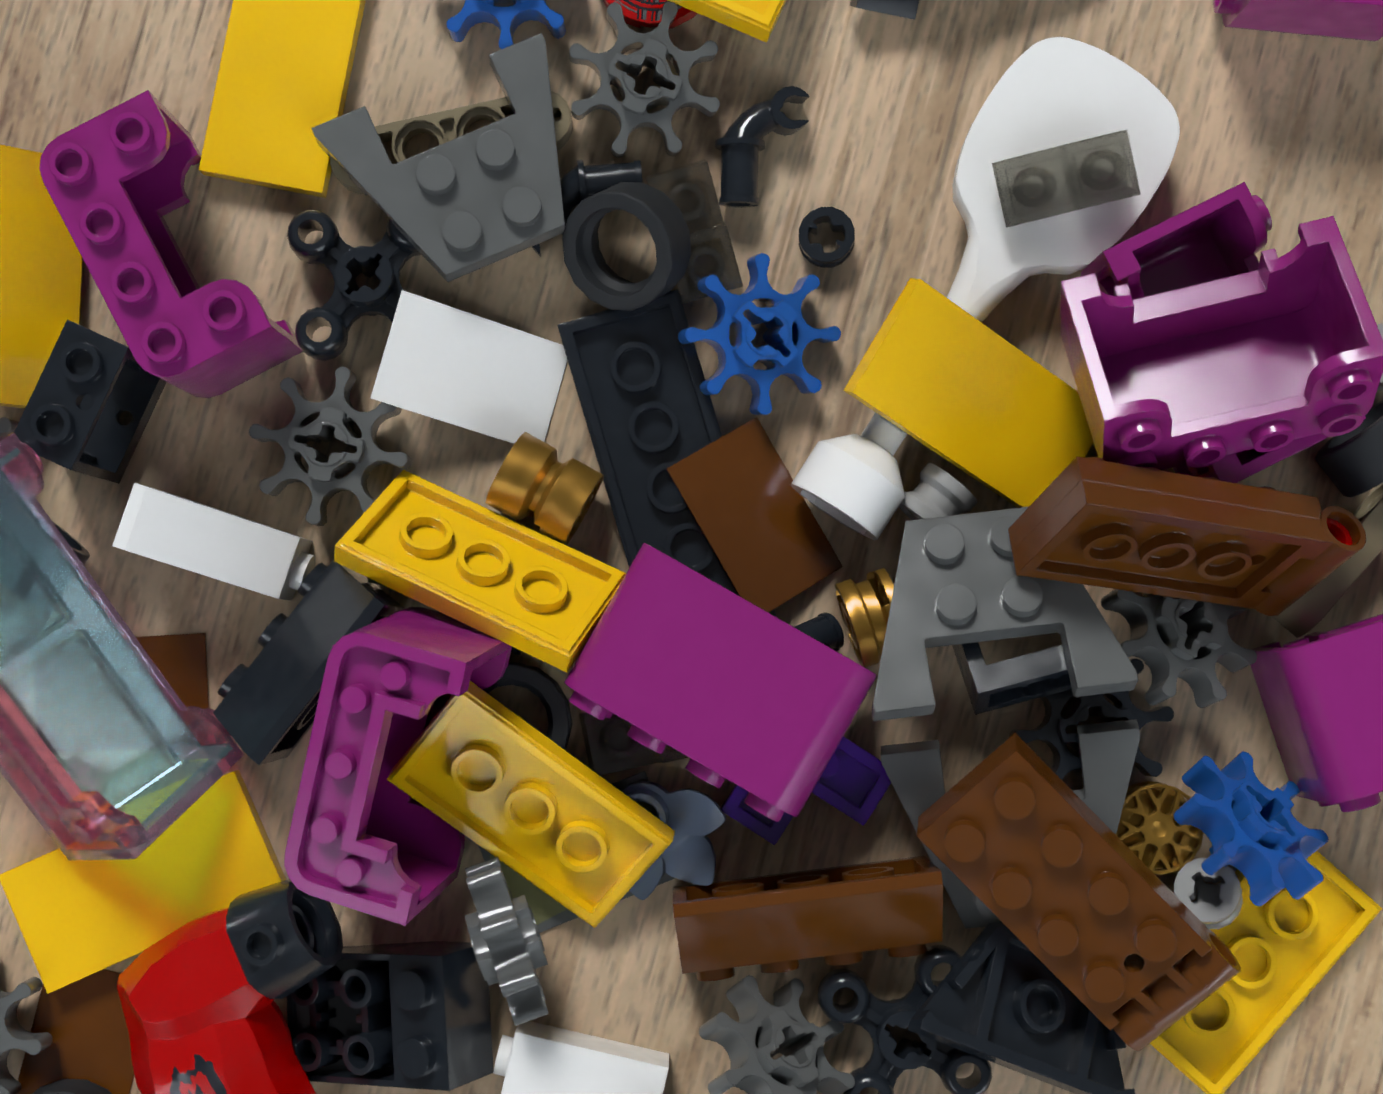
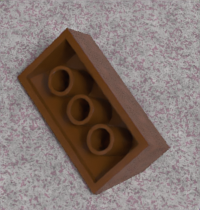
[673,856,943,981]

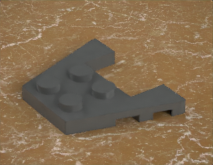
[312,33,565,282]
[872,507,1139,721]
[881,719,1140,928]

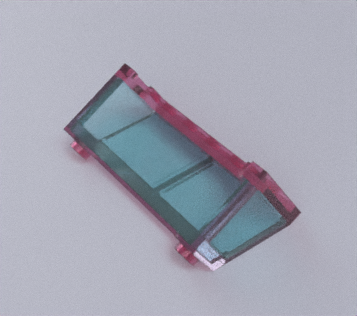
[0,432,244,860]

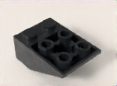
[287,941,494,1091]

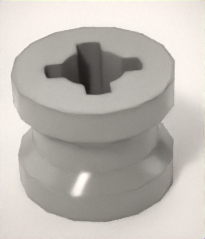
[899,462,977,520]
[1174,858,1243,929]

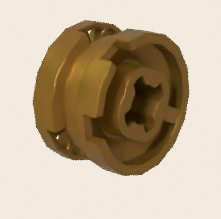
[834,568,894,668]
[1116,780,1204,875]

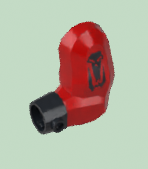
[117,879,343,1094]

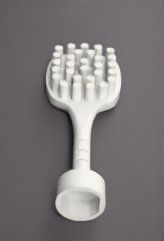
[791,37,1180,540]

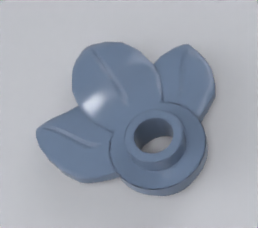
[622,781,726,900]

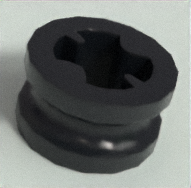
[799,207,855,268]

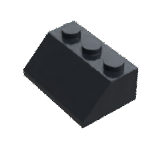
[213,559,404,765]

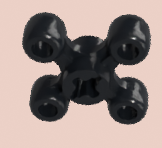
[287,210,422,361]
[818,945,992,1094]

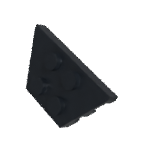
[908,921,1135,1094]

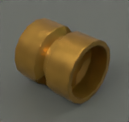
[485,432,604,545]

